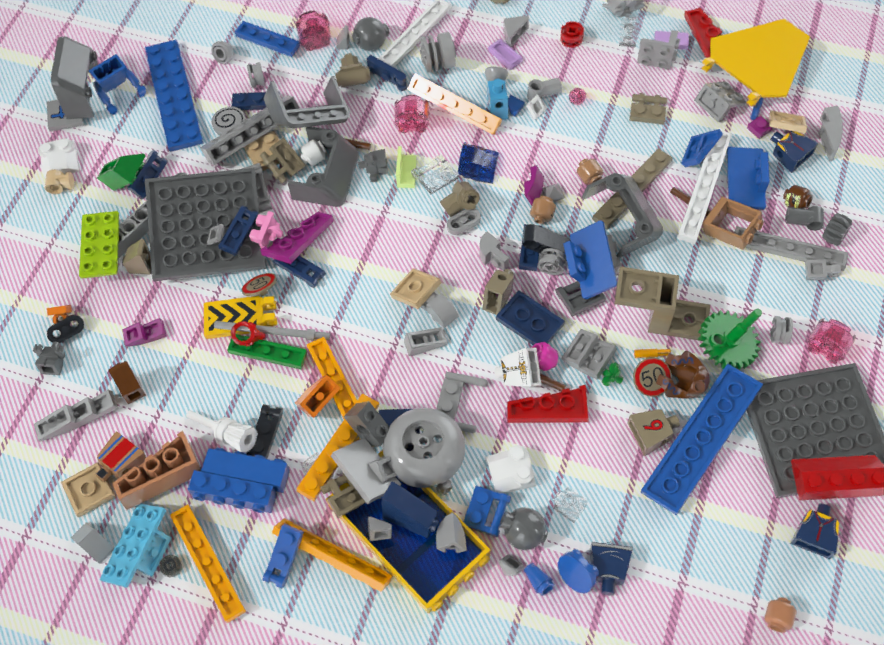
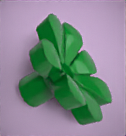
[602,362,624,386]

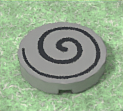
[211,107,246,135]

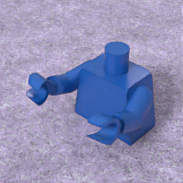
[89,54,146,115]

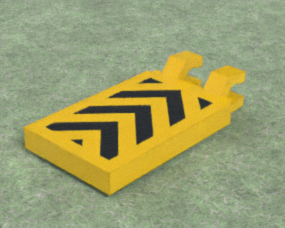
[203,296,277,339]

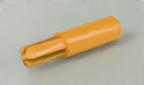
[634,349,671,358]

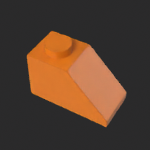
[295,375,340,418]

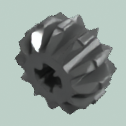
[822,213,852,246]

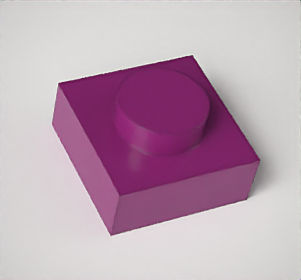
[747,116,773,139]

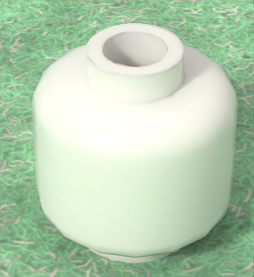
[300,139,327,166]

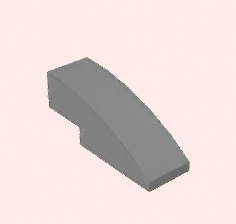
[818,106,843,161]

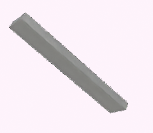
[734,226,848,271]

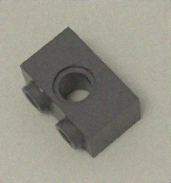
[344,401,389,447]

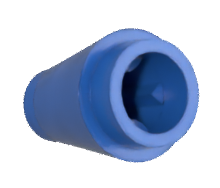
[524,563,554,596]

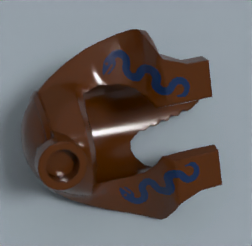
[656,351,710,398]

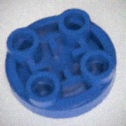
[557,549,599,593]

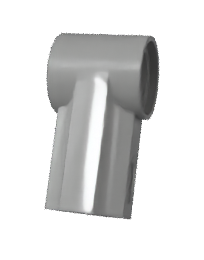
[527,78,562,101]

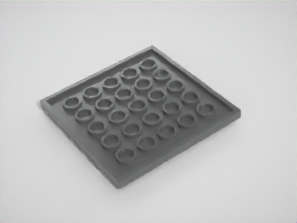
[145,168,266,282]
[747,363,884,499]

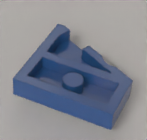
[681,129,723,167]

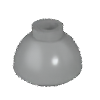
[211,41,233,64]
[485,66,508,81]

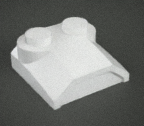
[38,138,80,180]
[485,445,536,494]

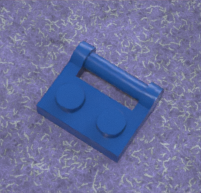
[463,486,511,537]

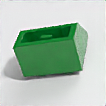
[97,153,146,191]

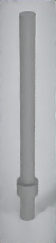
[214,321,330,341]

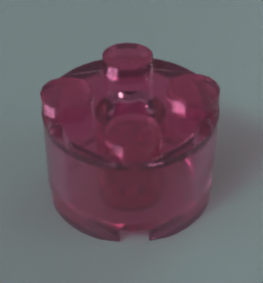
[296,11,331,51]
[394,95,429,133]
[808,318,856,364]

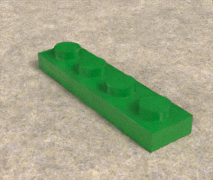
[227,334,307,370]

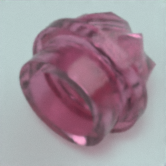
[569,88,587,105]

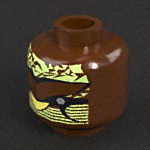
[783,185,813,209]

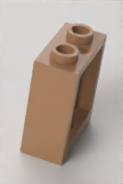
[702,196,764,250]

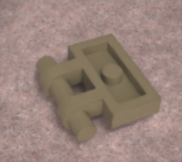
[629,93,667,125]
[260,138,306,184]
[320,473,366,518]

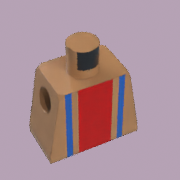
[95,431,146,482]

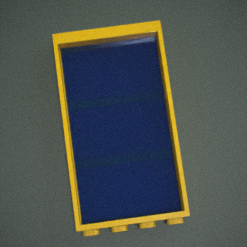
[326,450,491,614]

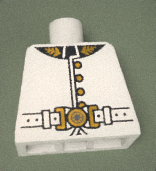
[494,348,541,387]

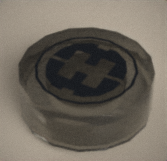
[159,555,182,577]

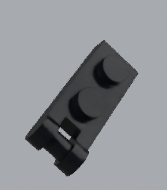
[246,404,283,459]

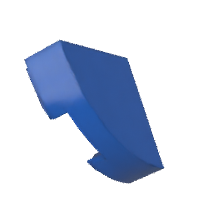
[508,94,525,117]

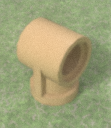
[45,170,74,194]

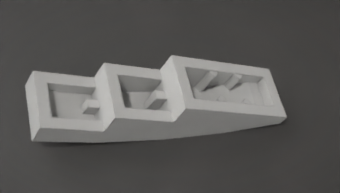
[34,389,118,441]

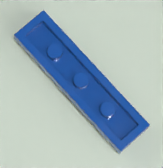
[235,21,300,57]

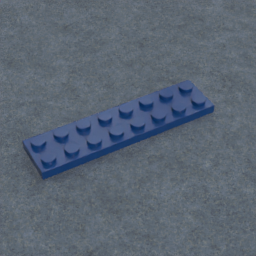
[145,39,204,152]
[641,364,763,516]

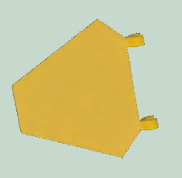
[702,18,810,107]

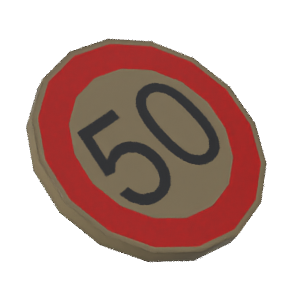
[241,273,277,297]
[633,357,672,397]

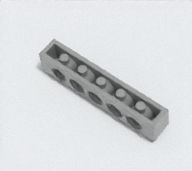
[200,95,300,165]

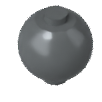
[352,17,389,51]
[499,507,548,551]

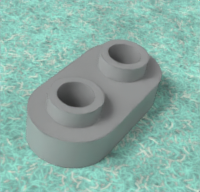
[447,208,480,235]

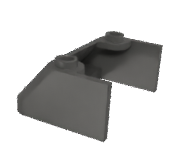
[51,36,99,119]
[264,76,350,128]
[287,127,359,207]
[582,173,663,258]

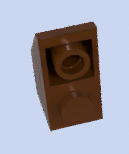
[108,360,146,404]

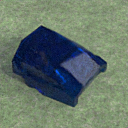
[458,142,499,184]

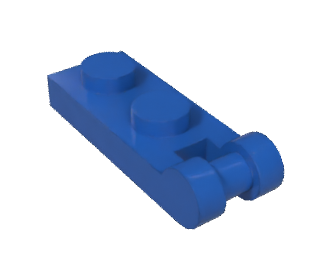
[262,524,304,589]

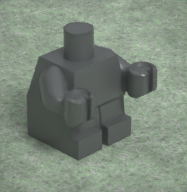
[358,149,388,182]
[33,342,65,375]

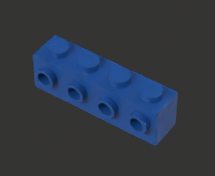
[201,447,290,493]
[187,470,277,513]

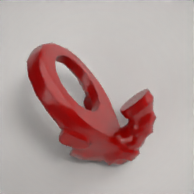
[231,321,266,347]

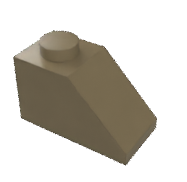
[122,239,152,275]

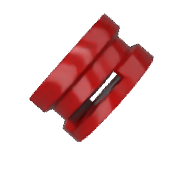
[560,21,584,48]

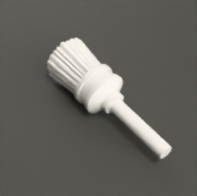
[186,410,258,452]

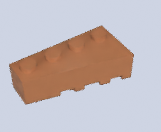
[112,430,201,510]

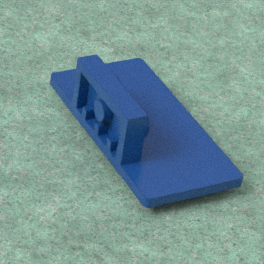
[727,147,770,210]
[563,220,617,300]

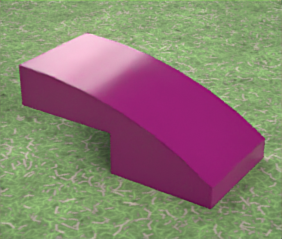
[524,165,544,206]
[122,318,167,347]

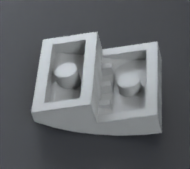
[562,329,617,380]

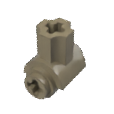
[335,53,371,88]
[440,181,480,217]

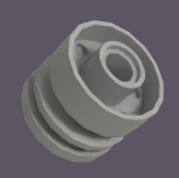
[420,32,456,73]

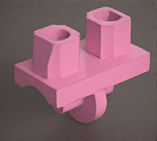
[250,211,283,248]

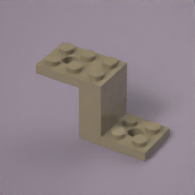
[614,266,710,341]

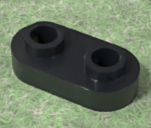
[47,314,84,343]

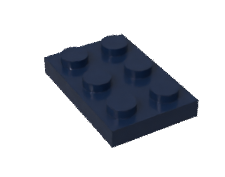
[496,290,565,346]

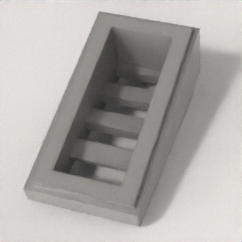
[404,327,448,356]

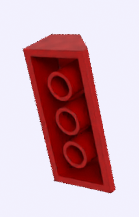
[791,455,884,501]

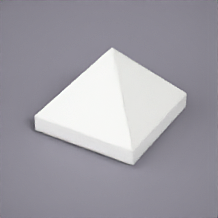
[526,95,546,119]

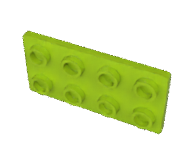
[79,211,119,279]

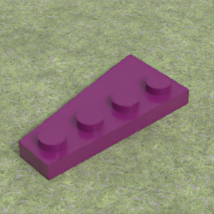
[260,212,334,264]

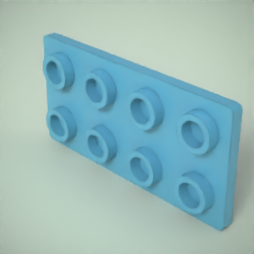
[100,504,171,588]

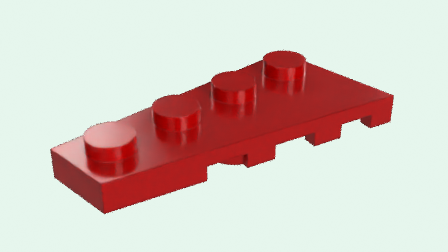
[684,8,723,58]
[507,385,588,423]

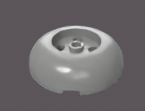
[383,408,465,488]

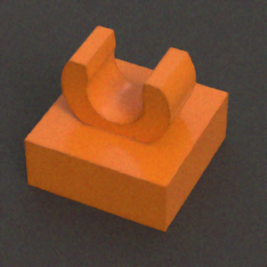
[46,305,72,324]

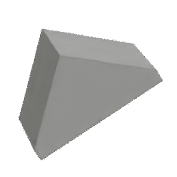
[503,15,529,47]
[71,522,114,564]

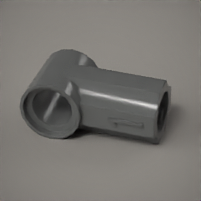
[785,206,824,231]

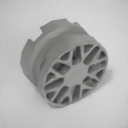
[247,62,265,88]
[538,248,566,275]
[770,316,793,345]

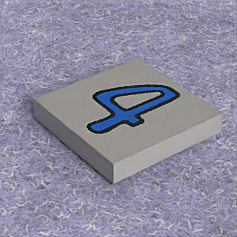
[47,100,84,131]

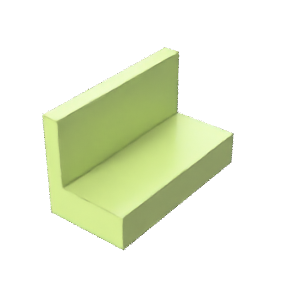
[396,146,417,188]

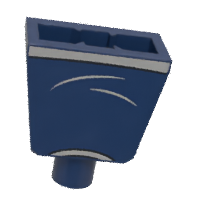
[590,542,633,596]

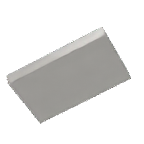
[331,438,401,504]

